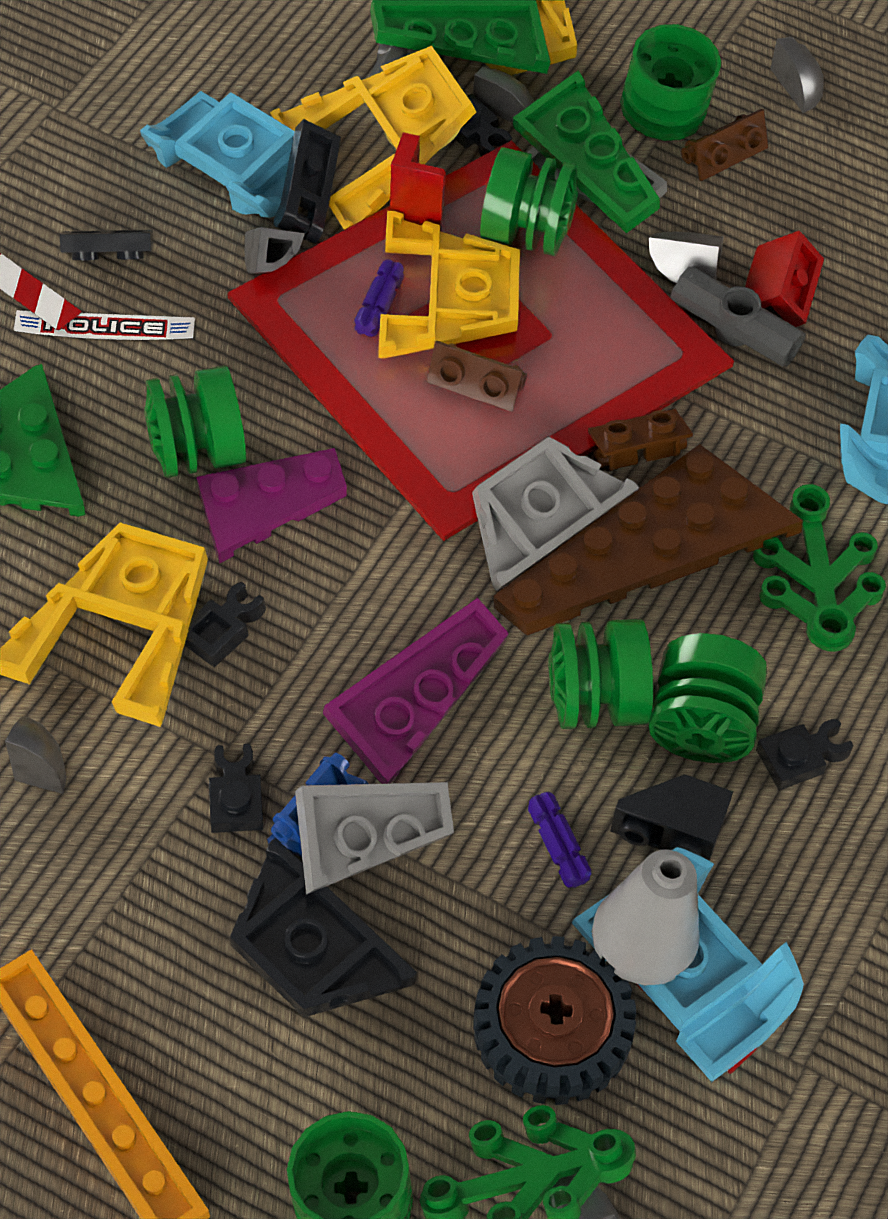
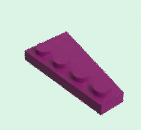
[322,598,509,784]

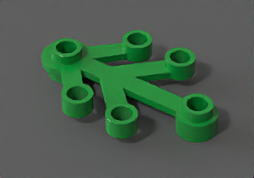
[753,484,886,652]
[420,1105,636,1219]

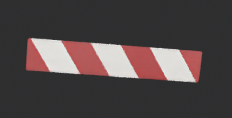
[0,253,82,330]

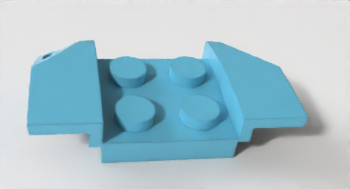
[140,91,295,218]
[840,335,888,505]
[572,847,804,1082]

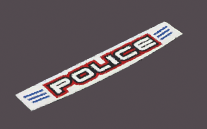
[14,310,195,340]

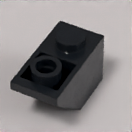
[610,774,734,861]

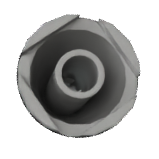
[591,850,700,986]

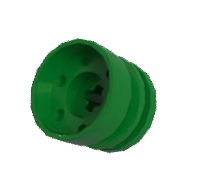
[620,24,721,141]
[480,147,578,256]
[144,365,246,478]
[548,619,653,729]
[649,633,767,763]
[286,1111,414,1219]

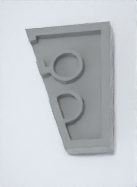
[295,782,454,894]

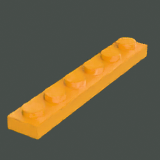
[0,949,210,1219]

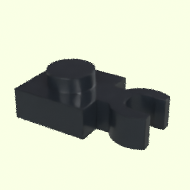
[454,93,512,157]
[184,582,266,668]
[756,719,854,791]
[209,744,263,833]

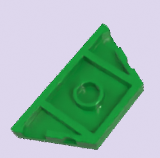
[0,364,85,517]

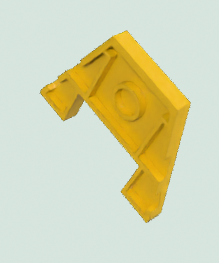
[378,211,520,358]

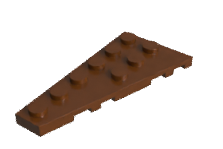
[493,444,803,635]

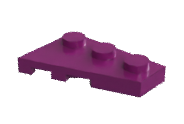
[197,448,347,564]

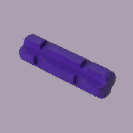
[354,259,404,337]
[528,792,592,889]

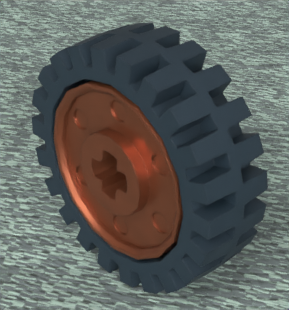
[473,936,636,1105]

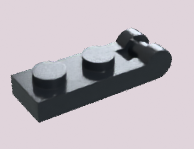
[273,119,341,244]

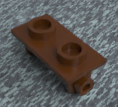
[681,109,768,181]
[427,340,527,412]
[588,409,693,472]

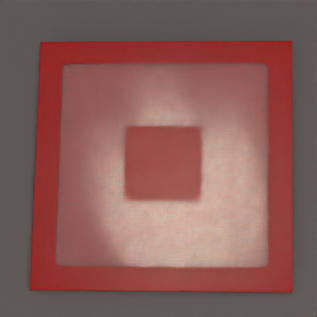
[228,140,734,541]

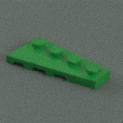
[370,0,551,74]
[513,70,660,233]

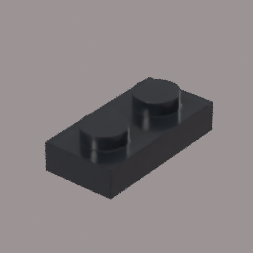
[60,230,154,260]

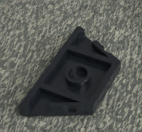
[230,837,417,1017]

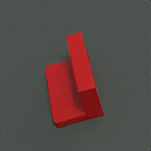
[390,132,446,231]
[745,230,824,327]

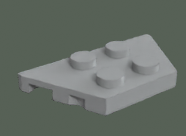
[472,436,639,592]

